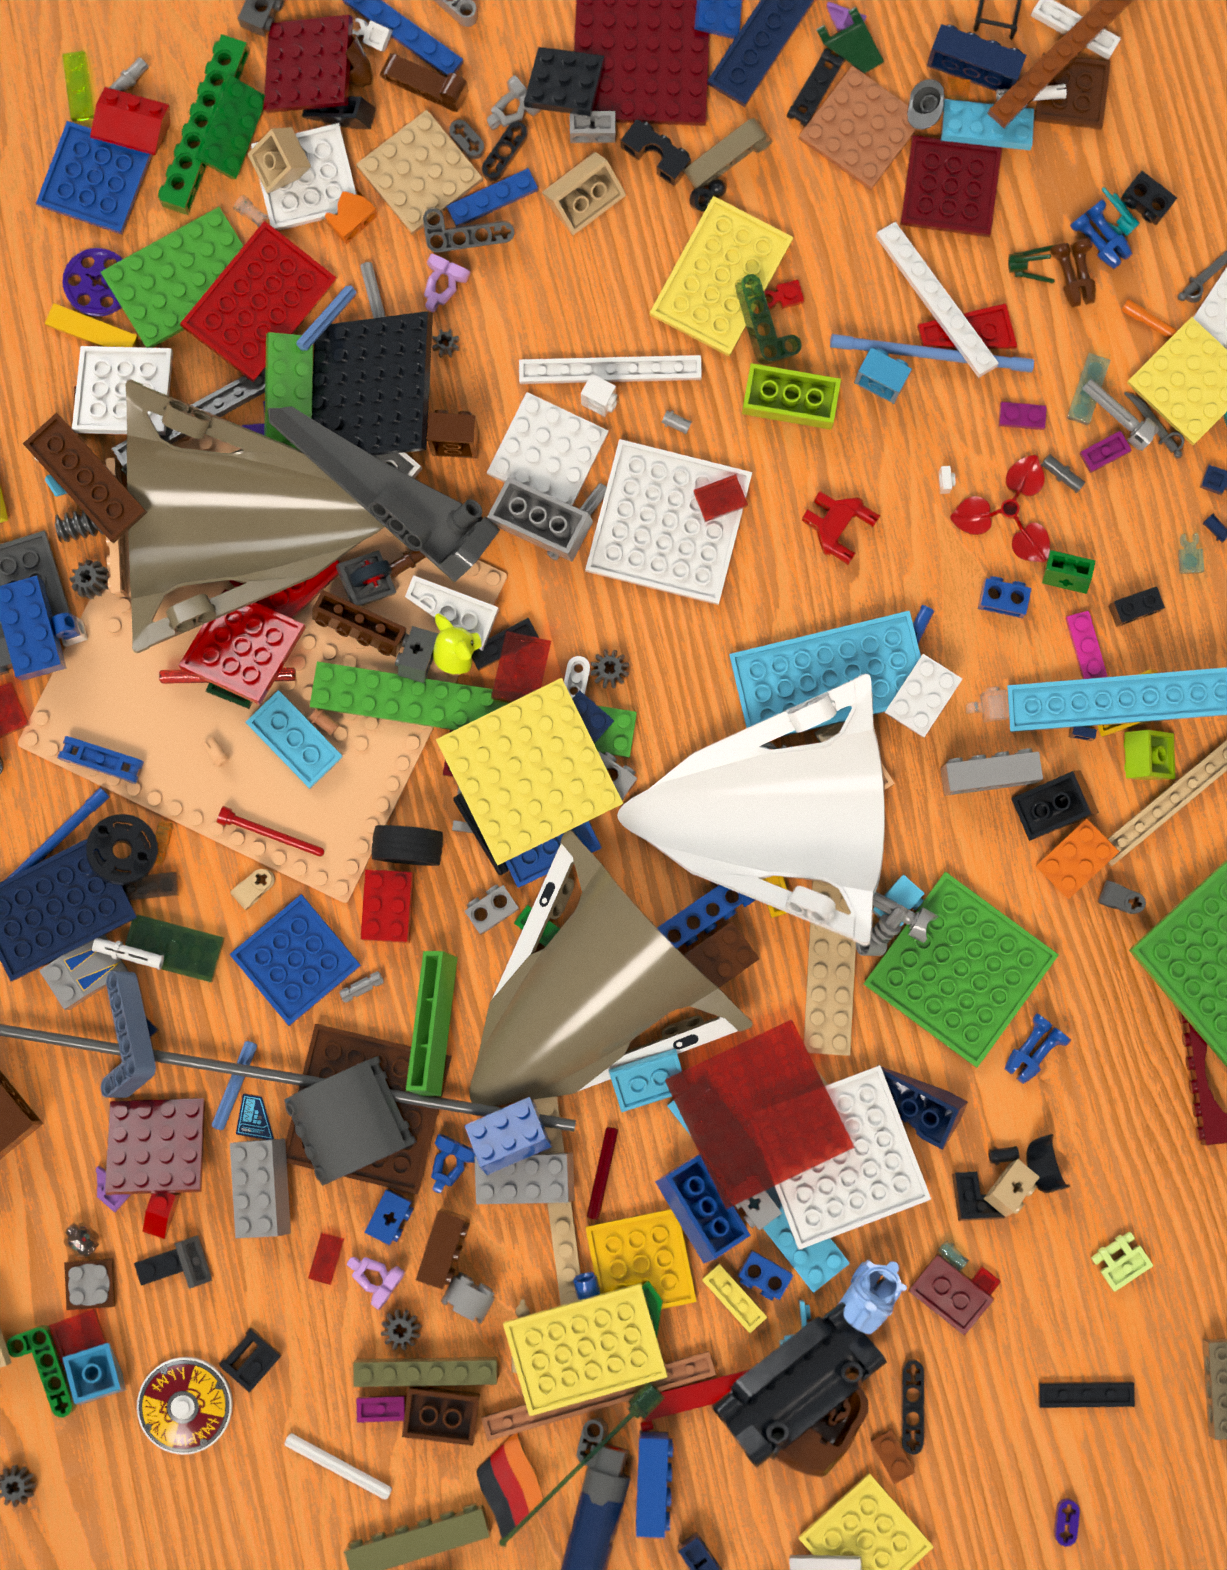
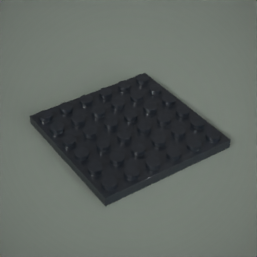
[312,311,433,456]

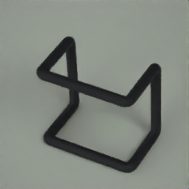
[973,0,1022,39]

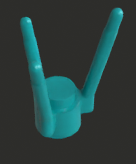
[1102,187,1140,236]

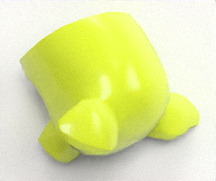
[433,613,482,674]

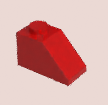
[142,1193,181,1239]

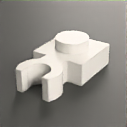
[352,18,393,52]

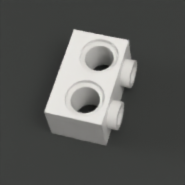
[581,374,618,417]

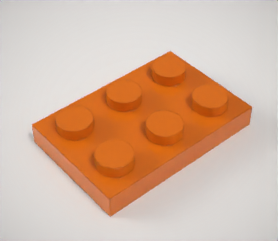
[1036,818,1120,900]

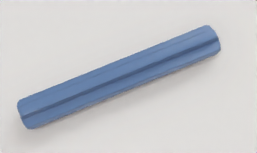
[296,285,357,351]
[212,1041,257,1130]

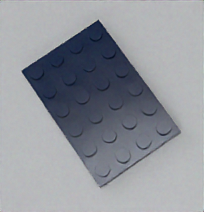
[0,838,139,982]

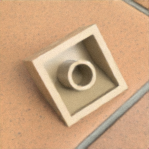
[248,127,311,193]

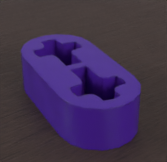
[1054,1498,1080,1547]

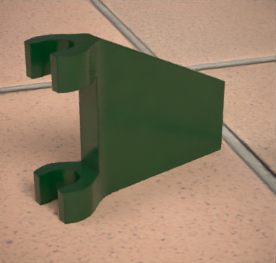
[816,7,884,74]

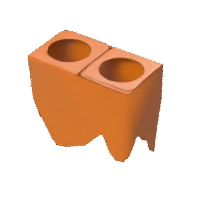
[322,186,378,244]

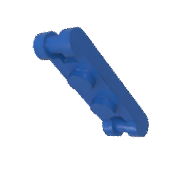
[57,736,144,784]

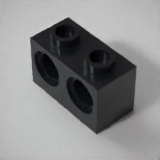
[1121,170,1177,226]
[1108,586,1165,627]

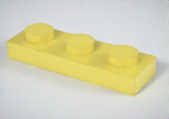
[702,1264,767,1333]

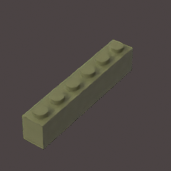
[353,1357,498,1387]
[344,1503,491,1570]

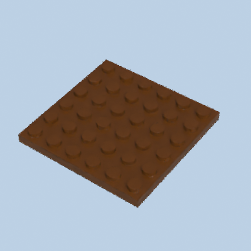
[285,1024,452,1195]

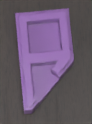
[826,1,867,32]
[96,1165,132,1212]

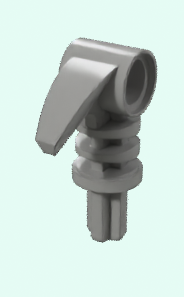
[856,905,908,956]

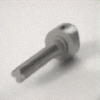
[1082,379,1159,451]
[873,892,939,943]

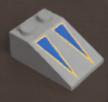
[39,935,128,1010]

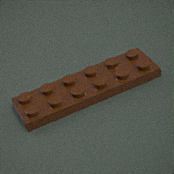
[23,412,147,544]

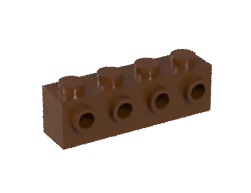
[312,590,407,657]

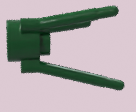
[1008,244,1057,283]

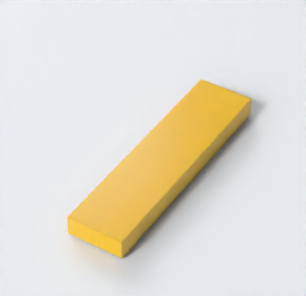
[45,303,139,347]

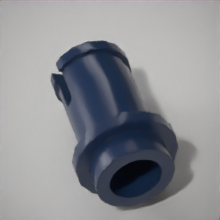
[1203,513,1227,543]

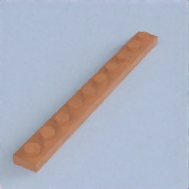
[481,1351,716,1441]

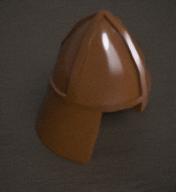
[345,34,372,87]

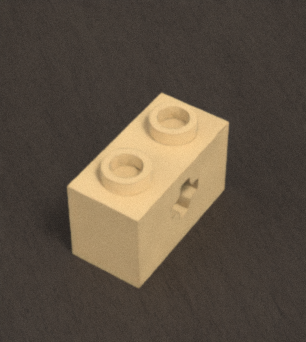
[984,1159,1039,1217]

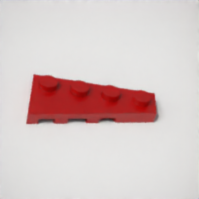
[917,303,1017,349]

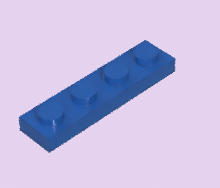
[447,169,538,227]

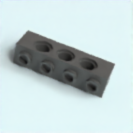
[237,0,284,37]

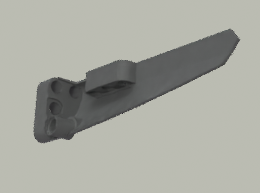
[268,406,500,582]

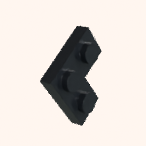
[952,1171,1005,1221]

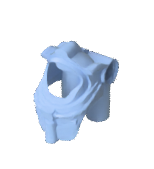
[838,1260,907,1334]

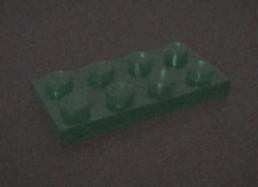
[124,914,225,983]

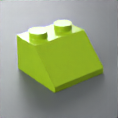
[1124,730,1175,780]

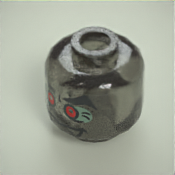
[63,1222,99,1257]

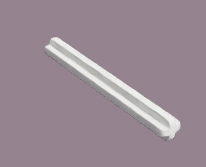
[284,1433,392,1500]

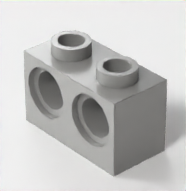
[570,111,615,143]
[465,884,519,935]

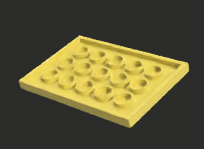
[649,196,793,357]
[503,1283,667,1416]

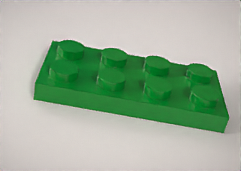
[195,75,265,179]

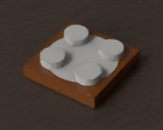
[64,1259,115,1310]

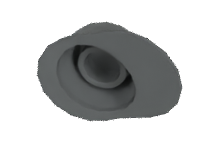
[908,79,945,130]

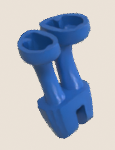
[1069,199,1132,269]
[1005,1013,1071,1084]

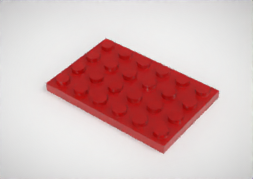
[180,221,337,383]

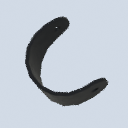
[1026,1134,1070,1193]

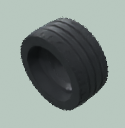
[371,825,443,866]

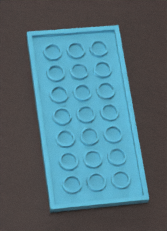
[729,611,921,738]

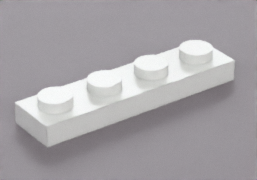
[1031,0,1121,60]

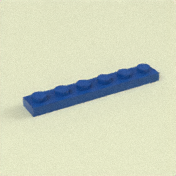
[343,0,464,77]

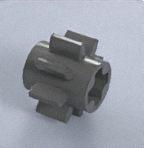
[432,329,459,358]

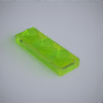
[62,51,94,122]

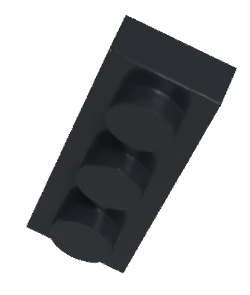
[471,618,539,671]

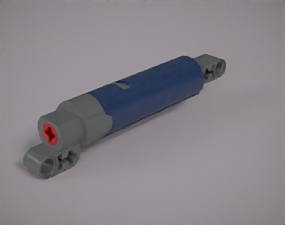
[560,1418,630,1570]

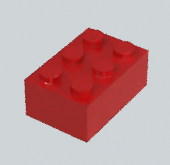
[361,869,414,943]

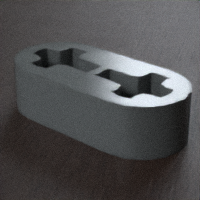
[449,120,485,160]

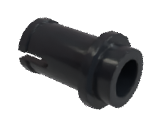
[988,1146,1019,1165]

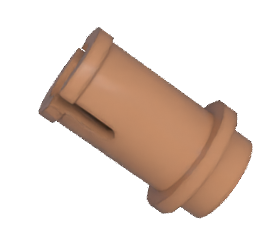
[309,708,340,735]

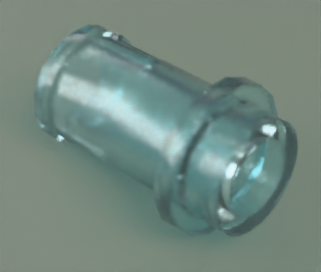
[938,1241,969,1270]

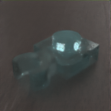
[1178,533,1204,574]

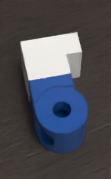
[51,613,88,647]

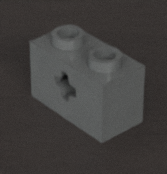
[395,626,439,683]

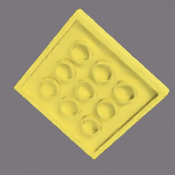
[1127,317,1227,445]
[798,1473,933,1570]

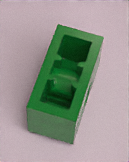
[1042,550,1096,594]

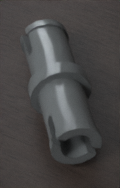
[1041,454,1085,493]

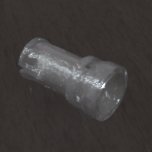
[233,195,268,227]

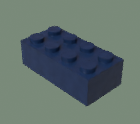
[926,24,1027,91]

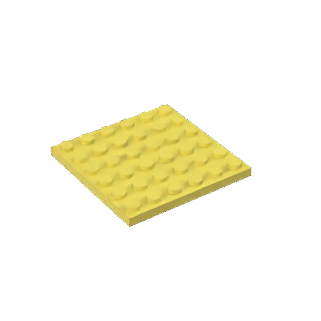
[436,678,623,865]

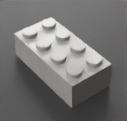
[487,477,593,562]
[940,748,1043,796]
[230,1139,291,1238]
[475,1152,575,1204]

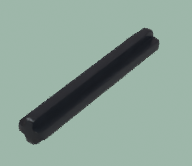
[453,793,509,875]

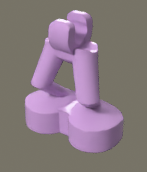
[424,254,471,312]
[347,1257,406,1310]

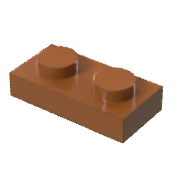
[870,1429,915,1484]

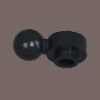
[689,179,726,212]

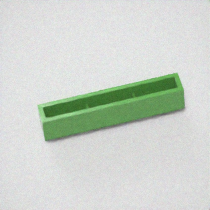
[406,951,458,1096]

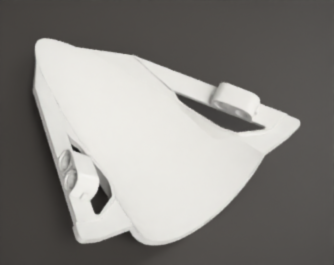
[617,674,885,945]

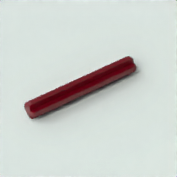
[587,1127,618,1220]

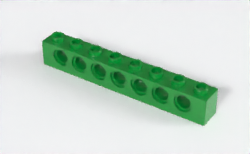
[158,34,250,215]

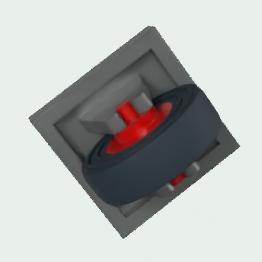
[336,550,396,606]

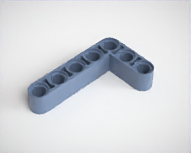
[101,971,156,1098]

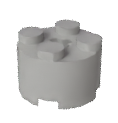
[441,1272,495,1324]

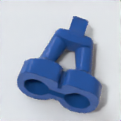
[431,1134,475,1193]

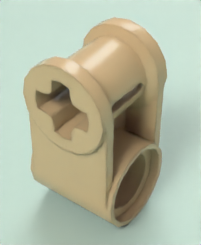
[230,869,275,910]

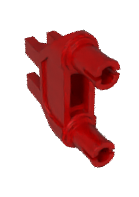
[801,491,881,565]

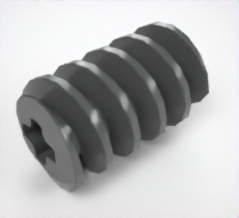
[55,510,104,542]

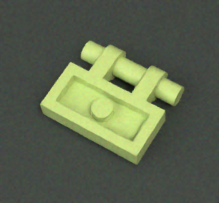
[1091,1231,1153,1292]

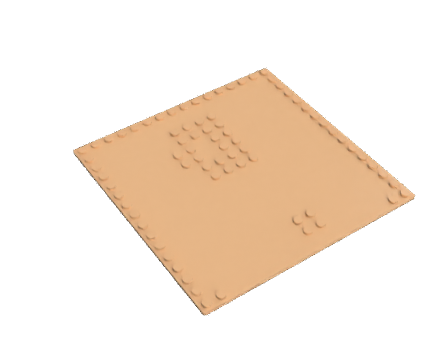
[18,434,507,903]

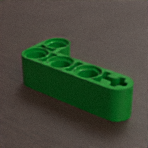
[6,1325,77,1418]

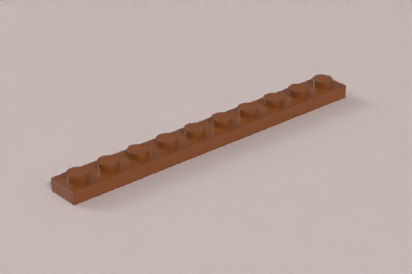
[987,0,1134,128]

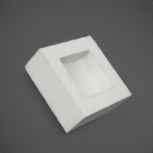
[939,466,955,494]

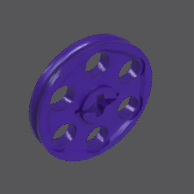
[62,248,123,317]

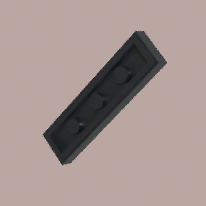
[1038,1382,1135,1408]

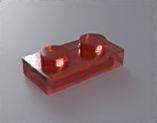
[308,1232,345,1285]

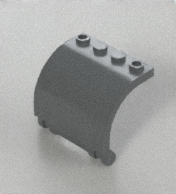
[284,1056,417,1186]

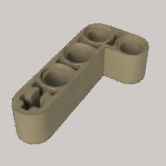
[684,118,772,188]

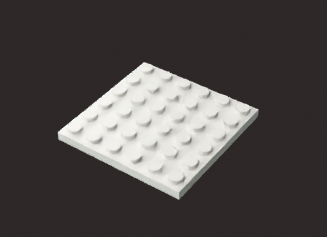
[585,439,752,605]
[748,1065,931,1250]

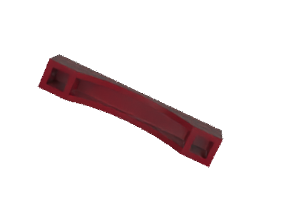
[1179,1011,1227,1146]

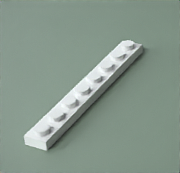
[876,222,999,378]
[519,355,702,384]

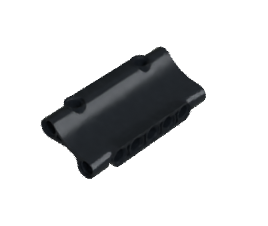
[712,1302,887,1468]

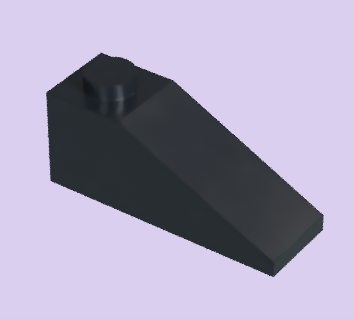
[302,96,376,129]

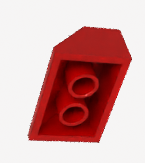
[90,87,171,156]

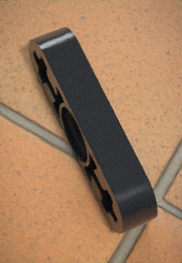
[482,122,527,182]

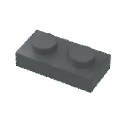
[175,1235,212,1289]

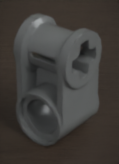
[1098,880,1146,914]

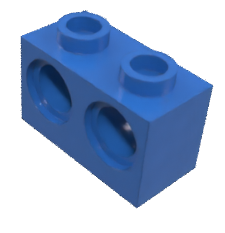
[978,576,1031,618]
[737,1250,794,1301]

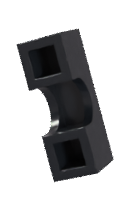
[621,119,691,187]

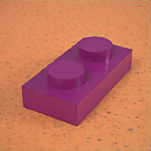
[998,402,1047,430]
[1079,431,1132,473]
[356,1395,405,1423]

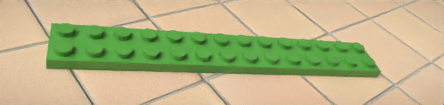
[310,661,637,758]

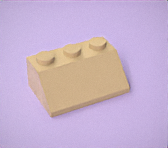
[542,152,626,235]

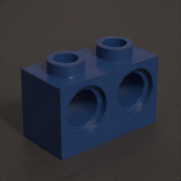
[677,1532,722,1570]

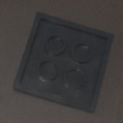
[524,47,605,116]

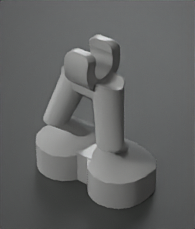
[487,75,541,130]

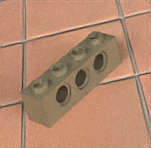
[1202,1338,1227,1440]

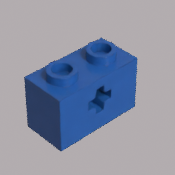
[364,1189,414,1245]

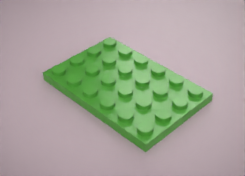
[101,207,243,348]

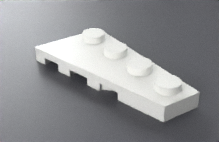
[405,575,499,651]

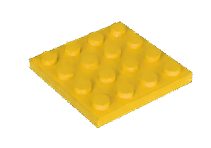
[585,1209,697,1309]

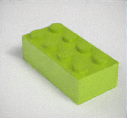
[742,363,841,430]

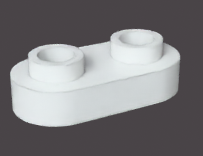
[564,656,590,698]

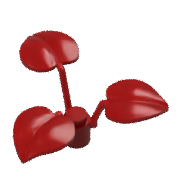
[950,455,1050,563]

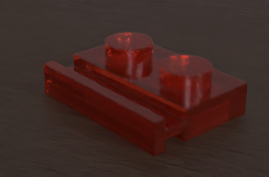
[693,474,748,522]

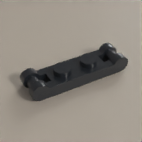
[786,48,845,127]

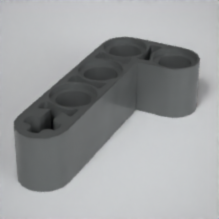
[423,207,514,252]

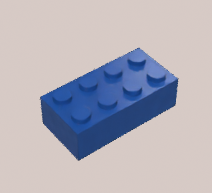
[0,576,67,681]
[655,1153,751,1264]
[636,1431,673,1538]

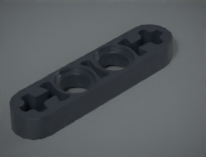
[901,1359,924,1455]

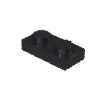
[134,1249,183,1286]

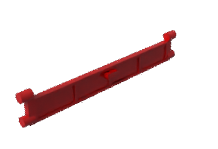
[634,1369,750,1432]

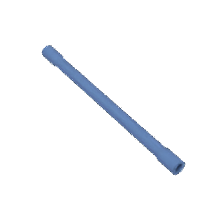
[830,334,1034,373]

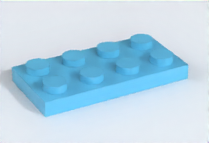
[941,99,1034,151]
[245,690,344,789]

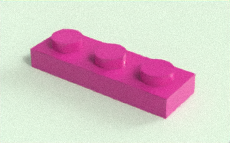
[1065,611,1108,679]

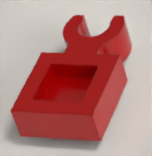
[762,280,804,309]

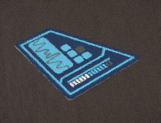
[236,1094,274,1140]

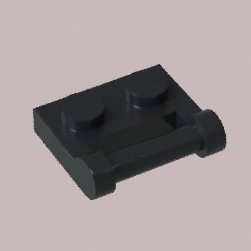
[219,1327,282,1393]

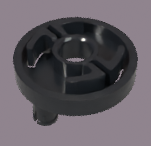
[86,814,158,885]

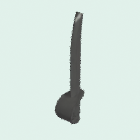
[1178,251,1227,303]
[1124,392,1184,459]

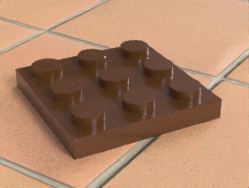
[1034,53,1111,130]

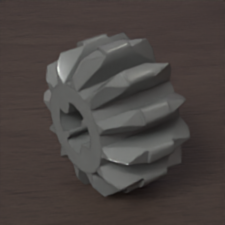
[69,559,110,599]
[591,650,629,689]
[381,1309,421,1350]
[0,1465,37,1507]

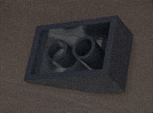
[1011,770,1099,841]

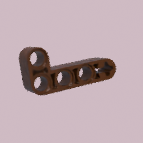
[380,54,468,112]

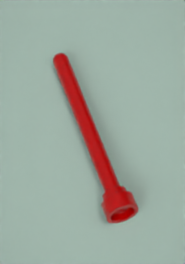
[216,806,325,857]

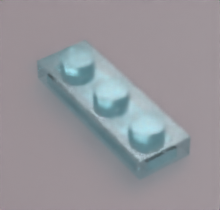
[1067,353,1111,425]

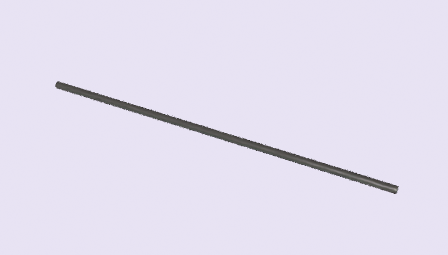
[0,1024,576,1132]

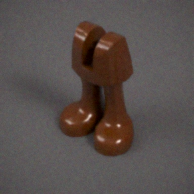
[1050,238,1096,307]

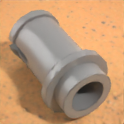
[661,410,692,435]

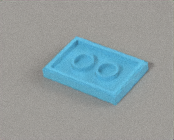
[608,1049,688,1112]

